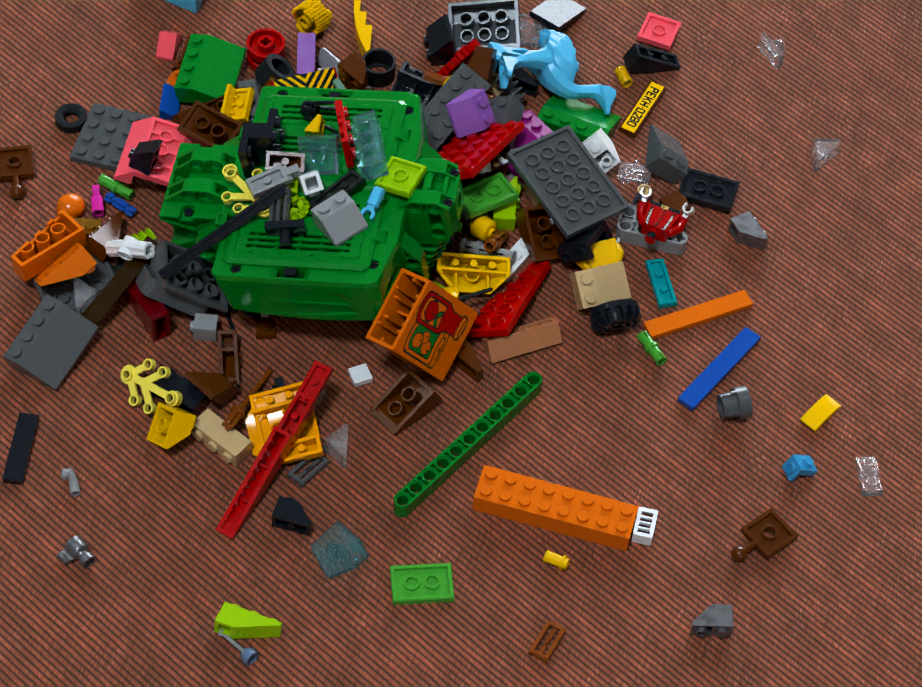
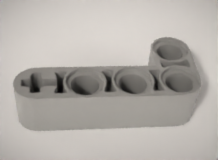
[615,204,688,255]

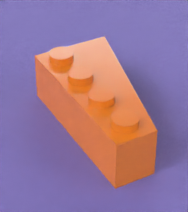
[11,209,87,282]

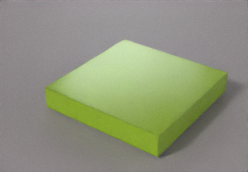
[374,156,427,199]

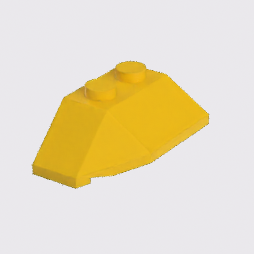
[436,252,511,295]

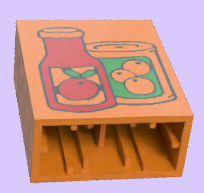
[365,268,478,382]

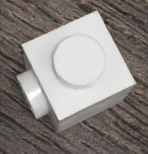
[298,170,324,197]

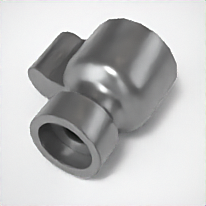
[57,535,96,568]

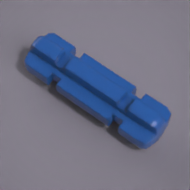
[104,192,137,218]

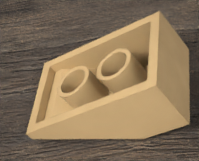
[569,261,631,310]

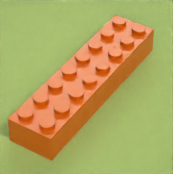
[472,465,639,551]

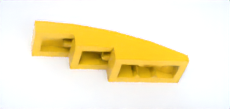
[353,0,372,57]

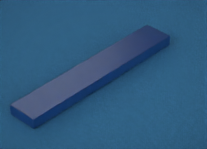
[677,327,761,412]

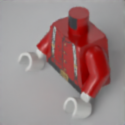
[636,187,695,244]

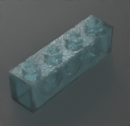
[351,110,389,181]

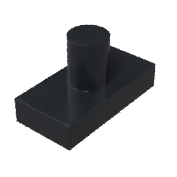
[264,219,307,248]

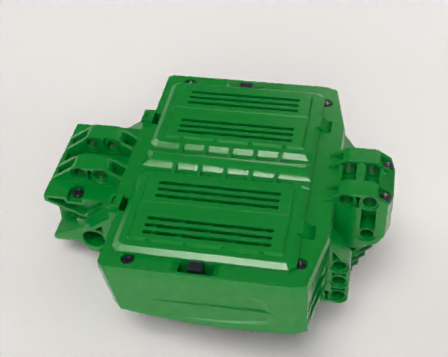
[159,86,464,321]

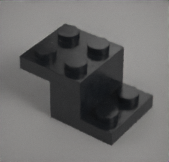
[238,108,286,178]

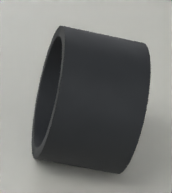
[362,48,396,88]
[255,53,295,87]

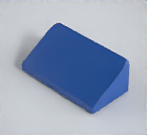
[159,83,181,119]

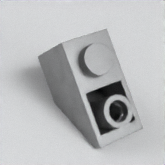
[728,211,768,250]
[690,604,733,638]

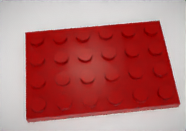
[438,120,525,179]

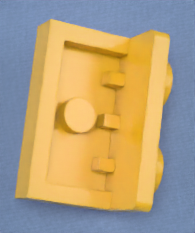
[220,84,255,123]

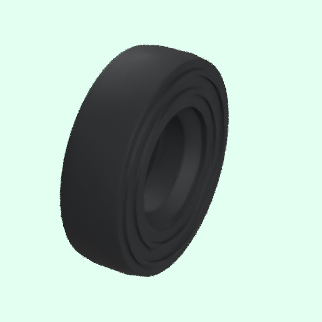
[55,103,87,133]

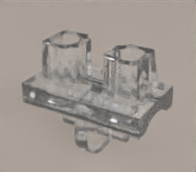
[617,159,652,186]

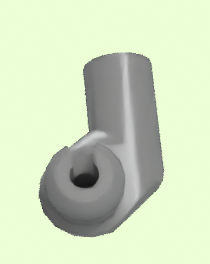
[61,467,80,497]

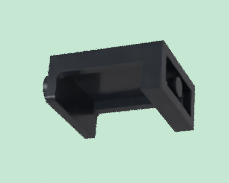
[556,221,613,265]

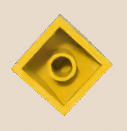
[146,402,196,449]

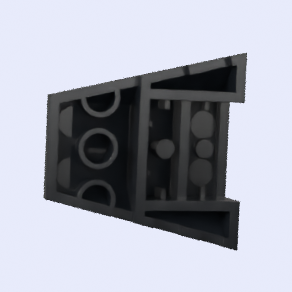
[391,60,442,108]

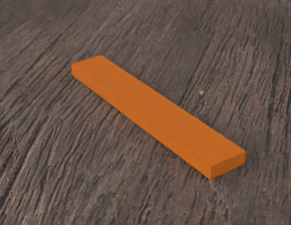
[643,290,753,340]

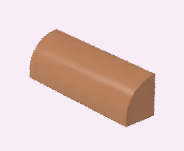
[481,317,562,363]

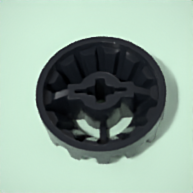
[588,299,641,335]

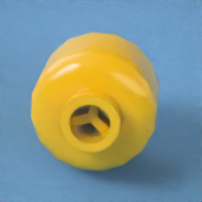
[469,215,497,242]

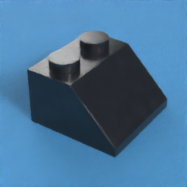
[423,14,454,66]

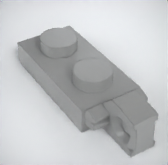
[245,163,301,199]

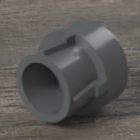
[716,386,753,420]

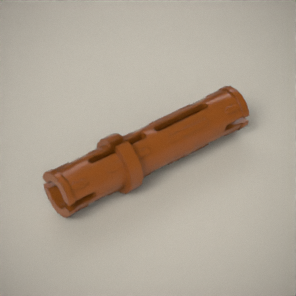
[484,229,509,252]

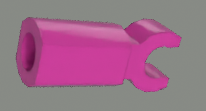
[91,185,104,217]

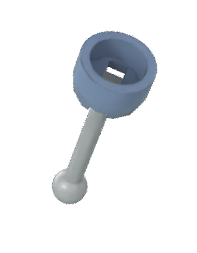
[218,629,259,666]

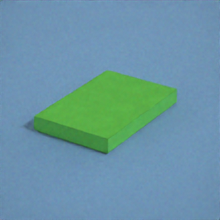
[462,172,519,219]
[390,563,454,605]

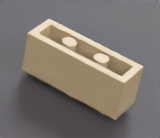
[192,409,252,467]

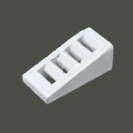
[631,506,658,546]

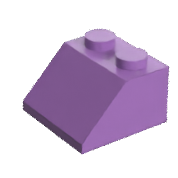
[445,89,496,138]

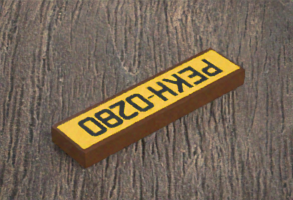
[619,80,666,138]

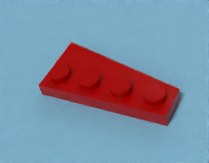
[334,99,357,168]

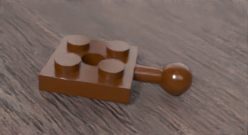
[0,145,35,199]
[731,508,798,562]

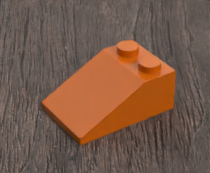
[34,242,97,286]

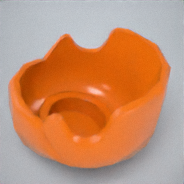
[56,193,86,218]

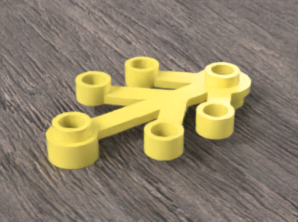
[221,164,270,218]
[120,358,183,414]

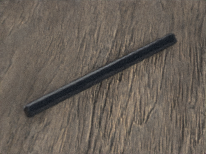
[158,183,287,280]

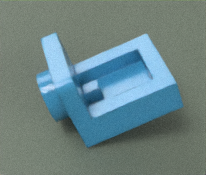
[782,454,818,481]

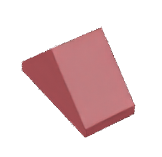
[156,30,182,61]

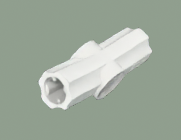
[105,235,155,261]

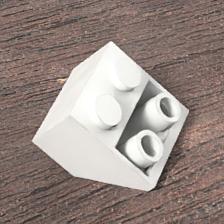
[582,128,620,173]

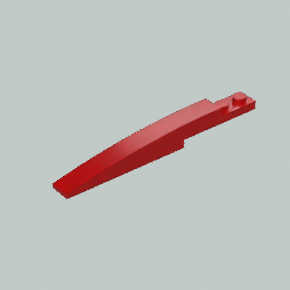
[215,360,333,539]

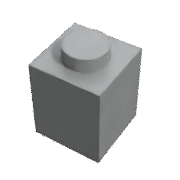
[190,313,219,342]

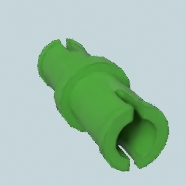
[97,174,135,201]
[637,331,667,366]

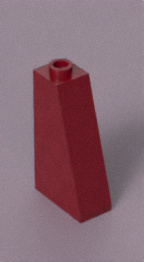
[125,282,171,342]

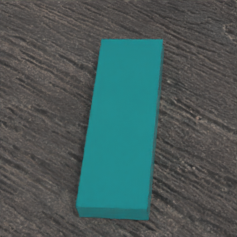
[645,258,678,309]

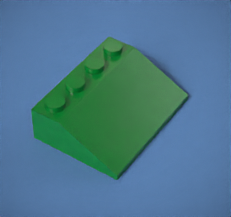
[174,34,247,103]
[537,94,621,142]

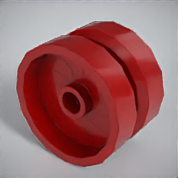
[246,28,286,71]

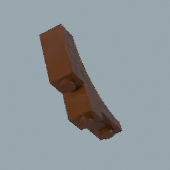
[441,46,497,92]

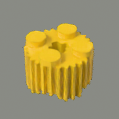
[291,0,333,36]

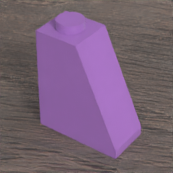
[297,33,316,75]

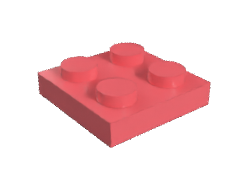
[637,12,681,51]

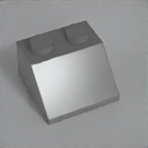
[310,190,368,247]

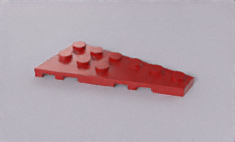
[466,261,551,338]

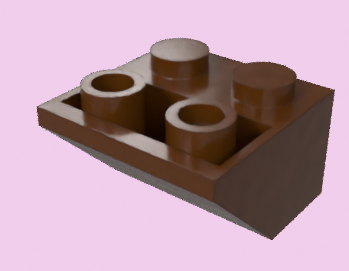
[338,52,368,90]

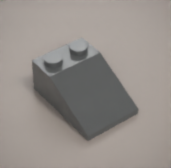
[488,95,525,154]
[645,124,688,184]

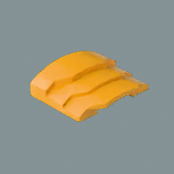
[245,381,324,464]

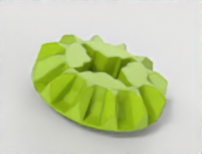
[281,194,310,220]

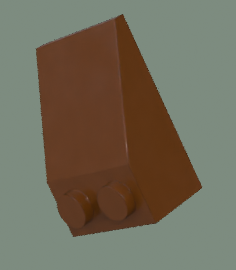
[177,100,243,147]
[515,205,565,262]
[369,368,442,435]

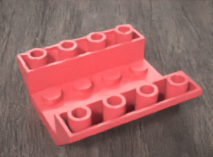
[113,116,195,187]

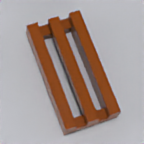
[528,620,566,664]

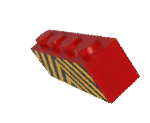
[264,67,338,89]

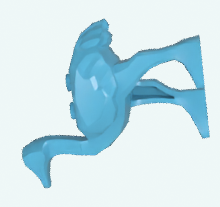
[487,29,616,115]

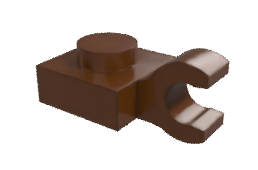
[256,313,275,340]

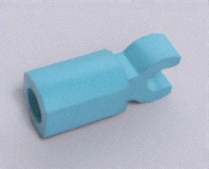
[361,186,386,222]

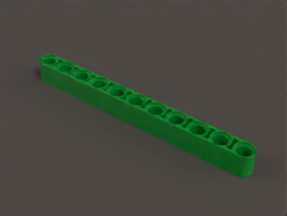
[393,372,542,517]

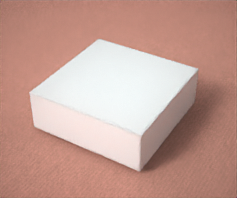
[348,363,373,387]

